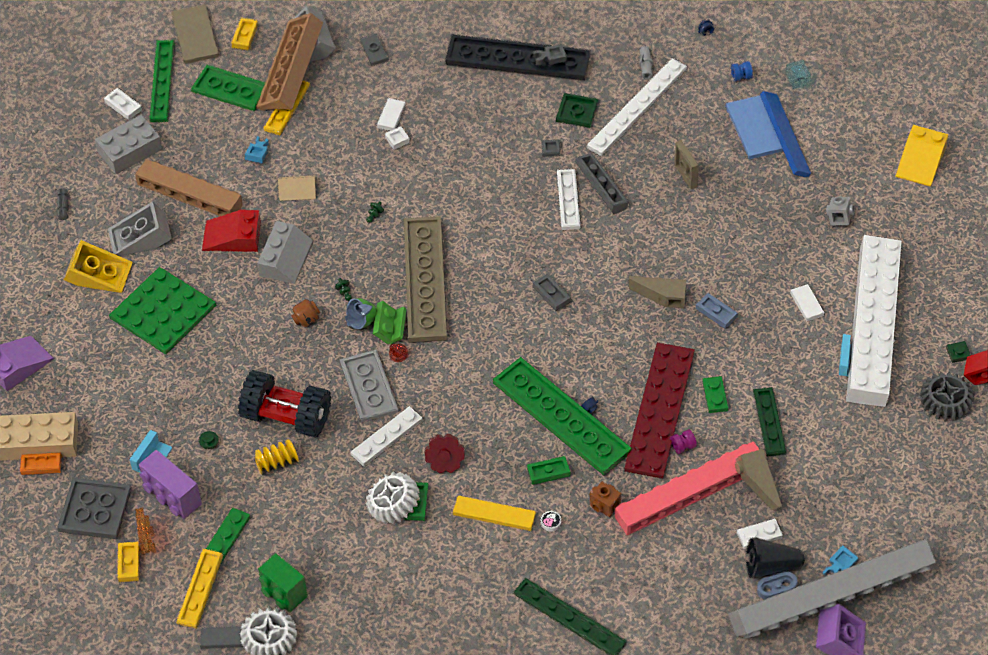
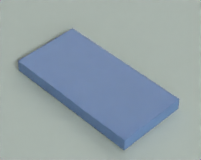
[726,96,783,159]

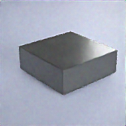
[542,139,561,157]

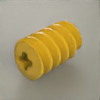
[255,439,299,474]

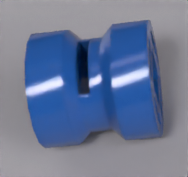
[731,61,753,82]

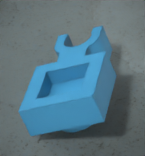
[245,136,269,163]
[822,545,859,576]

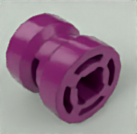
[670,429,697,454]

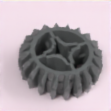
[920,372,974,421]

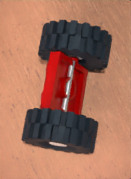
[238,370,331,438]

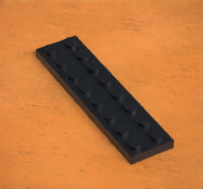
[445,34,590,81]

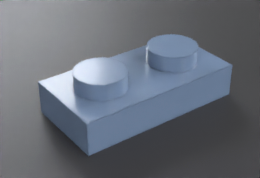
[696,293,738,329]

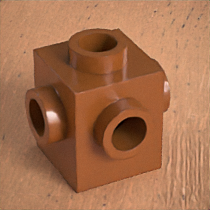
[589,481,621,518]

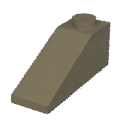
[735,449,782,511]

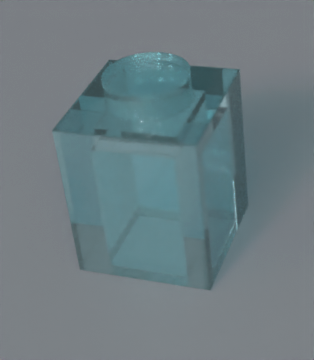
[785,60,811,90]

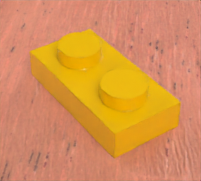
[231,18,258,50]
[118,542,139,582]

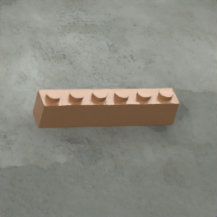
[135,159,243,216]

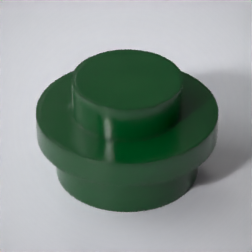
[199,431,219,449]

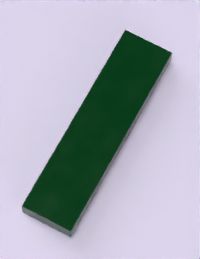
[753,387,786,457]

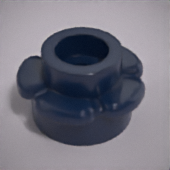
[698,20,714,36]
[580,396,599,413]

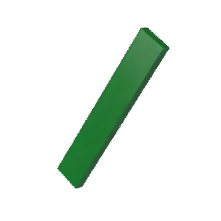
[149,40,174,122]

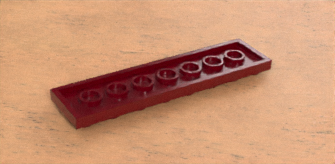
[624,342,695,479]

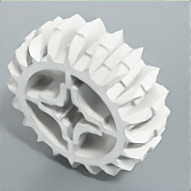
[366,472,420,524]
[240,607,297,655]

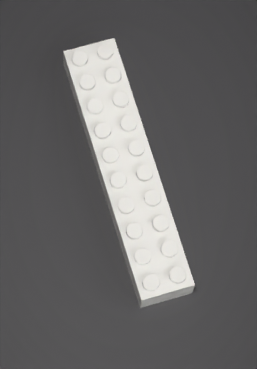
[846,235,901,407]

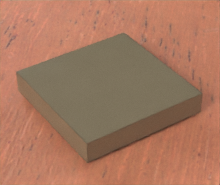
[674,140,699,189]

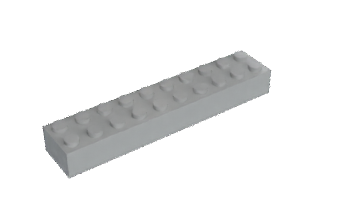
[727,539,936,639]

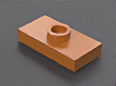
[20,452,62,475]

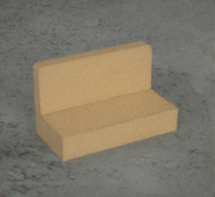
[278,175,316,201]

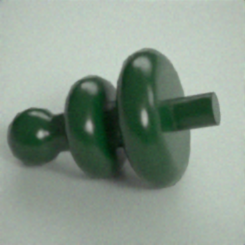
[366,201,384,223]
[335,278,352,301]

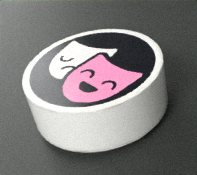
[541,511,561,531]

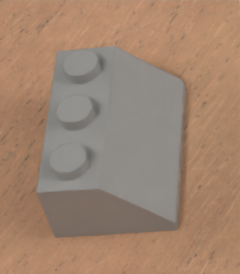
[285,5,336,62]
[257,221,313,284]

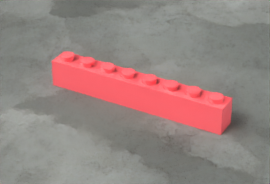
[615,441,759,536]

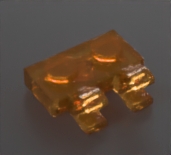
[135,508,156,555]

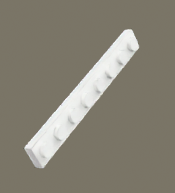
[587,58,687,156]

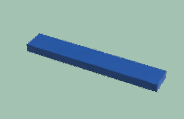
[760,90,811,177]

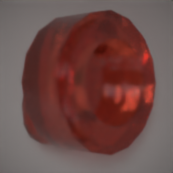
[389,344,408,362]

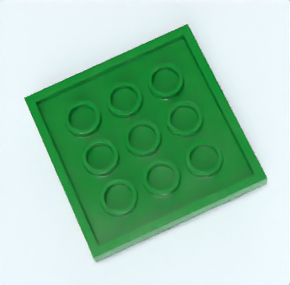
[109,267,216,355]

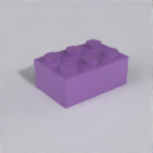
[139,450,202,519]

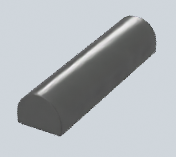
[575,153,629,214]

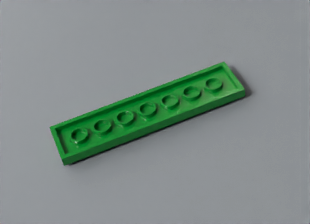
[493,357,632,476]

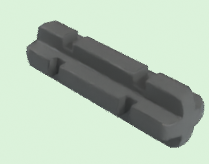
[57,188,68,220]

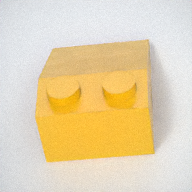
[895,125,949,187]
[63,240,133,293]

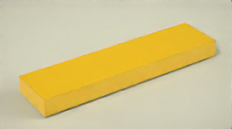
[264,81,310,135]
[453,495,536,531]
[176,549,223,629]

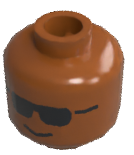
[291,299,321,327]

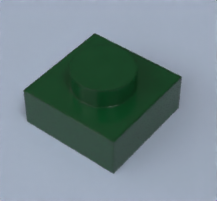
[946,341,971,363]

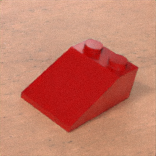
[202,210,261,252]

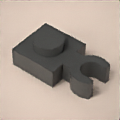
[533,44,566,65]

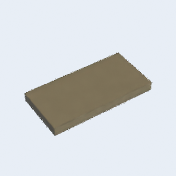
[171,4,219,64]

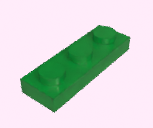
[206,507,250,565]

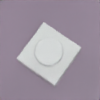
[385,127,410,150]

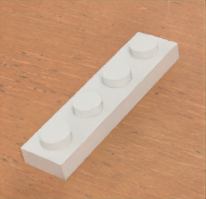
[351,406,423,466]

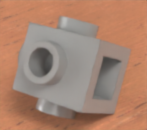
[827,196,855,226]

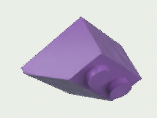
[816,604,866,655]

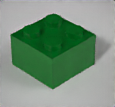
[258,553,308,613]

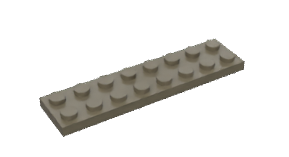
[404,216,447,342]

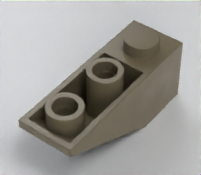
[629,276,686,308]

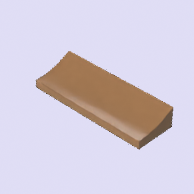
[257,13,323,111]

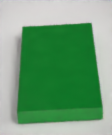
[191,64,266,112]

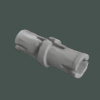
[639,46,653,79]

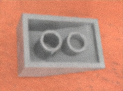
[108,201,172,256]

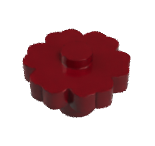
[424,433,465,473]

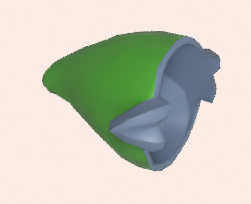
[345,298,377,329]

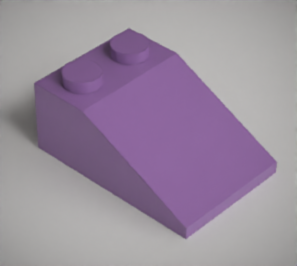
[0,336,54,391]

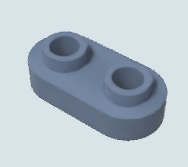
[757,572,797,600]

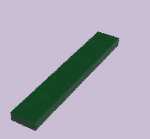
[513,577,627,655]

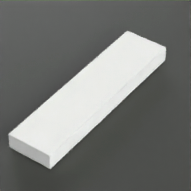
[557,169,580,230]

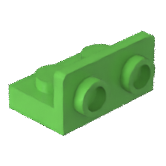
[373,301,406,344]

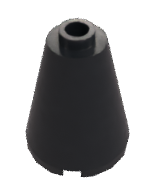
[746,537,805,578]

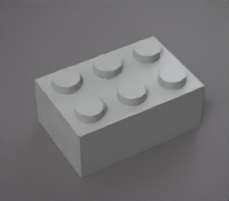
[94,115,162,174]

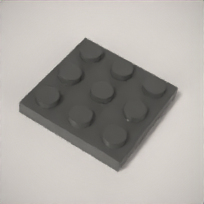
[57,477,132,539]

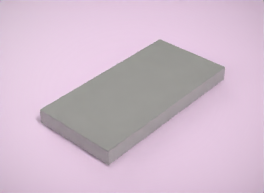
[340,349,399,422]

